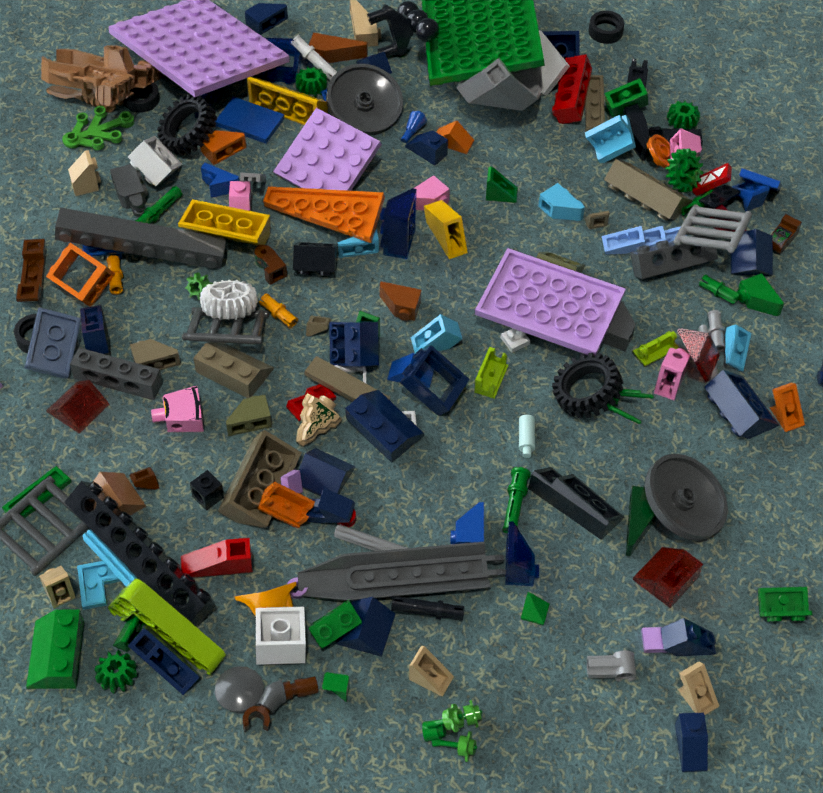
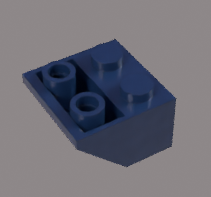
[329,321,379,366]

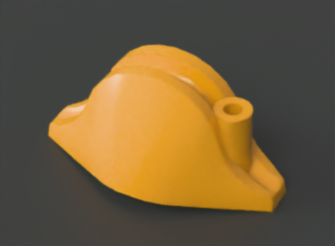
[234,581,297,616]

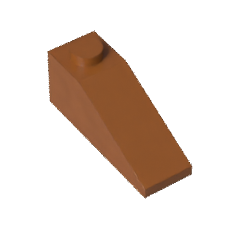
[309,32,368,63]

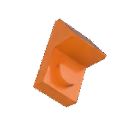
[770,383,805,432]

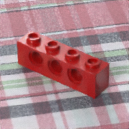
[552,54,592,124]

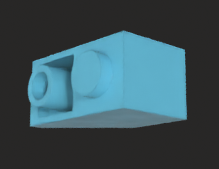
[538,183,585,221]

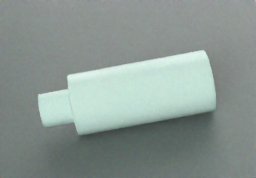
[519,415,535,458]

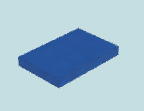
[215,97,284,144]

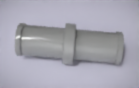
[707,310,725,352]

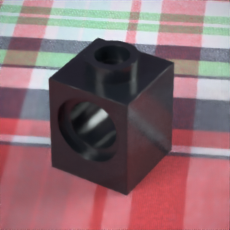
[190,470,224,511]

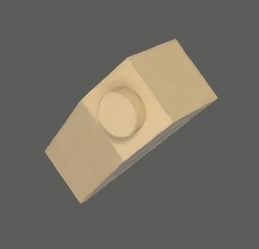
[350,0,381,47]

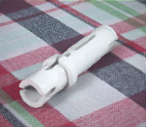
[290,35,337,81]

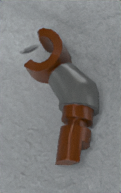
[243,676,319,732]

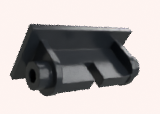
[699,185,740,209]

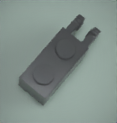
[110,164,148,217]

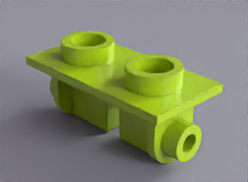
[632,331,679,366]

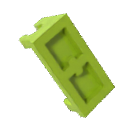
[474,347,509,399]

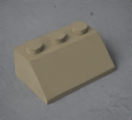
[193,342,274,398]

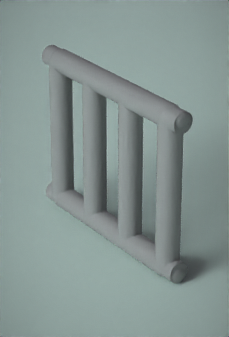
[673,204,752,253]

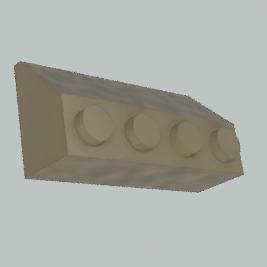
[604,159,693,221]
[218,430,302,528]

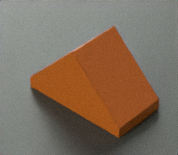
[437,121,474,154]

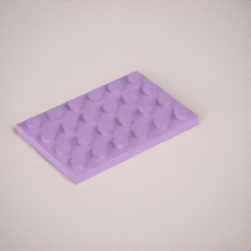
[475,248,626,357]

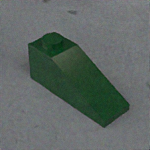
[626,486,656,556]

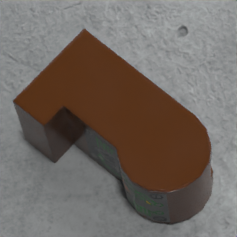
[771,214,802,255]
[254,245,287,285]

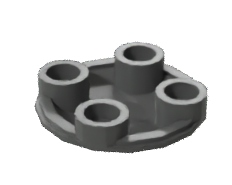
[215,666,264,714]

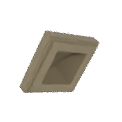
[584,211,610,229]
[306,315,331,336]

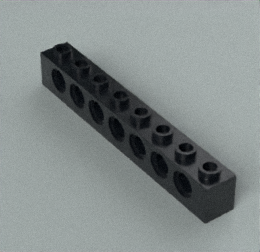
[64,481,216,627]

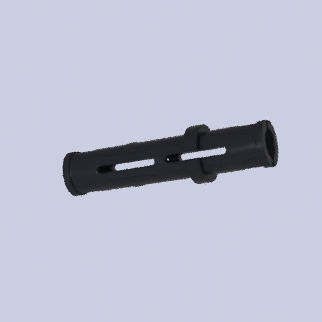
[391,596,464,621]

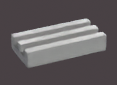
[240,172,266,182]

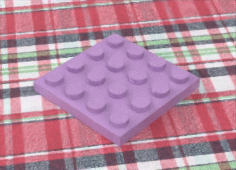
[273,108,382,191]

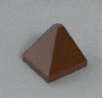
[129,467,159,490]

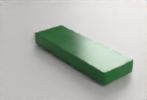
[2,466,71,518]

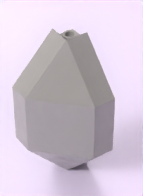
[456,58,542,111]

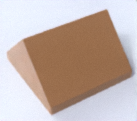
[94,472,146,525]

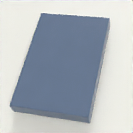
[24,307,81,379]

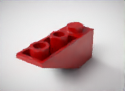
[181,538,253,577]

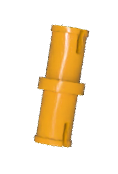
[106,255,123,295]
[259,293,298,329]

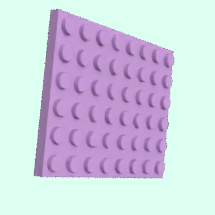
[109,0,289,97]

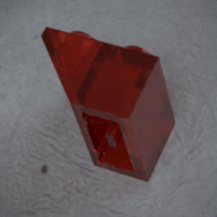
[633,547,703,608]

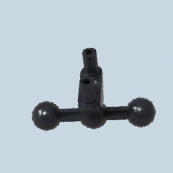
[367,1,439,58]

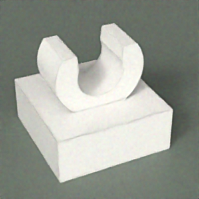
[500,328,530,353]

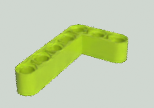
[108,579,226,675]

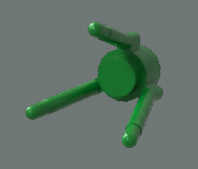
[607,389,654,424]

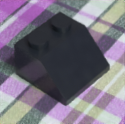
[293,242,338,276]

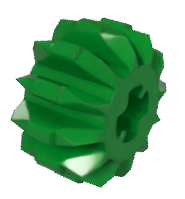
[295,67,327,98]
[667,101,700,129]
[95,650,137,694]

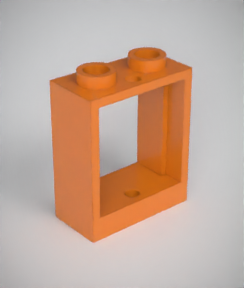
[46,242,115,307]

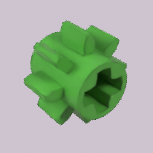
[185,272,213,300]

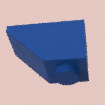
[450,502,484,544]

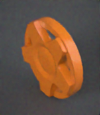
[647,134,670,168]

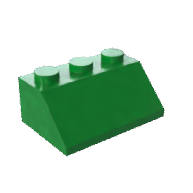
[26,609,84,689]

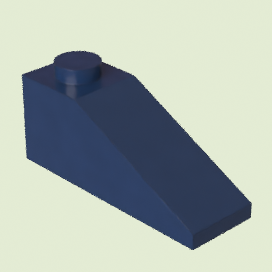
[80,305,109,354]
[128,625,200,695]

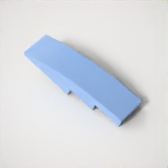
[602,226,687,254]

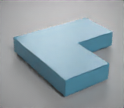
[77,558,126,610]

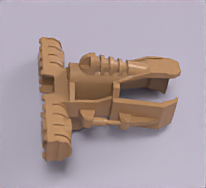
[41,45,165,112]

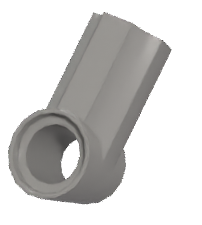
[586,650,637,682]

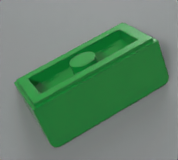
[113,614,145,652]

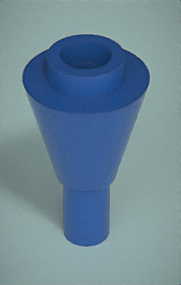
[401,111,427,143]

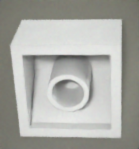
[128,136,183,186]
[256,607,306,665]

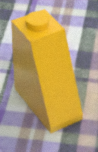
[424,200,468,259]

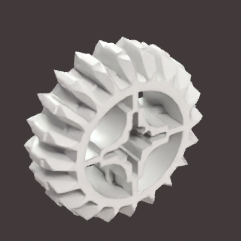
[200,279,258,321]

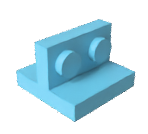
[585,115,636,163]

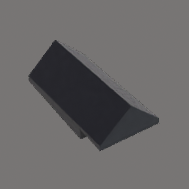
[528,467,625,540]

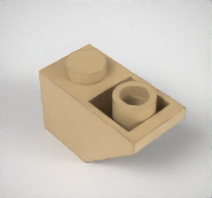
[68,150,101,196]

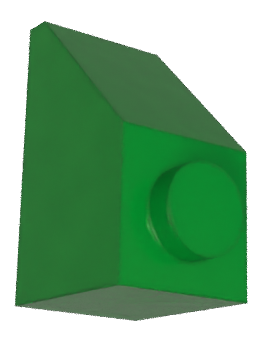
[737,273,784,316]

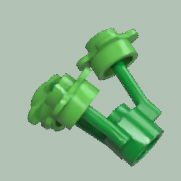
[422,700,482,762]

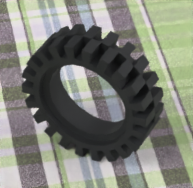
[157,95,217,156]
[552,353,623,419]

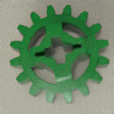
[665,149,703,192]

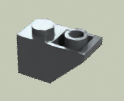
[602,301,636,352]

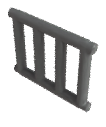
[182,307,269,344]
[0,476,89,576]

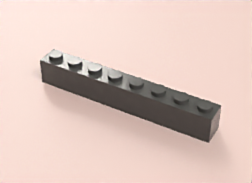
[55,207,226,269]

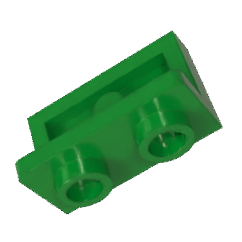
[758,587,813,622]

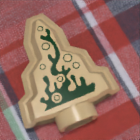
[296,393,342,446]

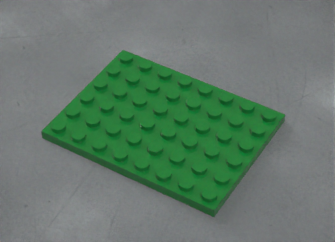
[422,0,545,86]

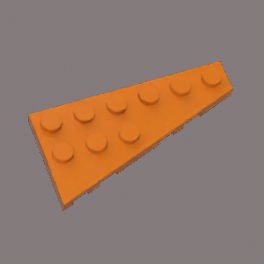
[263,186,385,243]

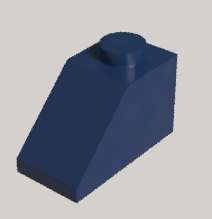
[245,3,288,35]
[356,51,392,74]
[405,130,448,166]
[675,712,708,772]

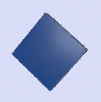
[739,168,782,192]

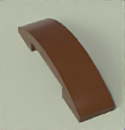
[16,239,45,302]

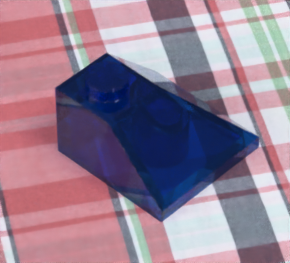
[505,521,539,586]

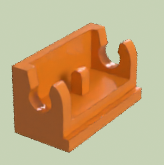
[258,482,315,528]

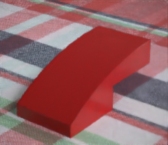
[286,384,337,421]

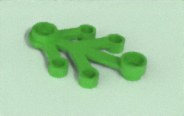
[62,106,135,150]

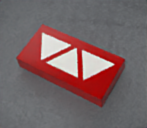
[693,163,732,196]

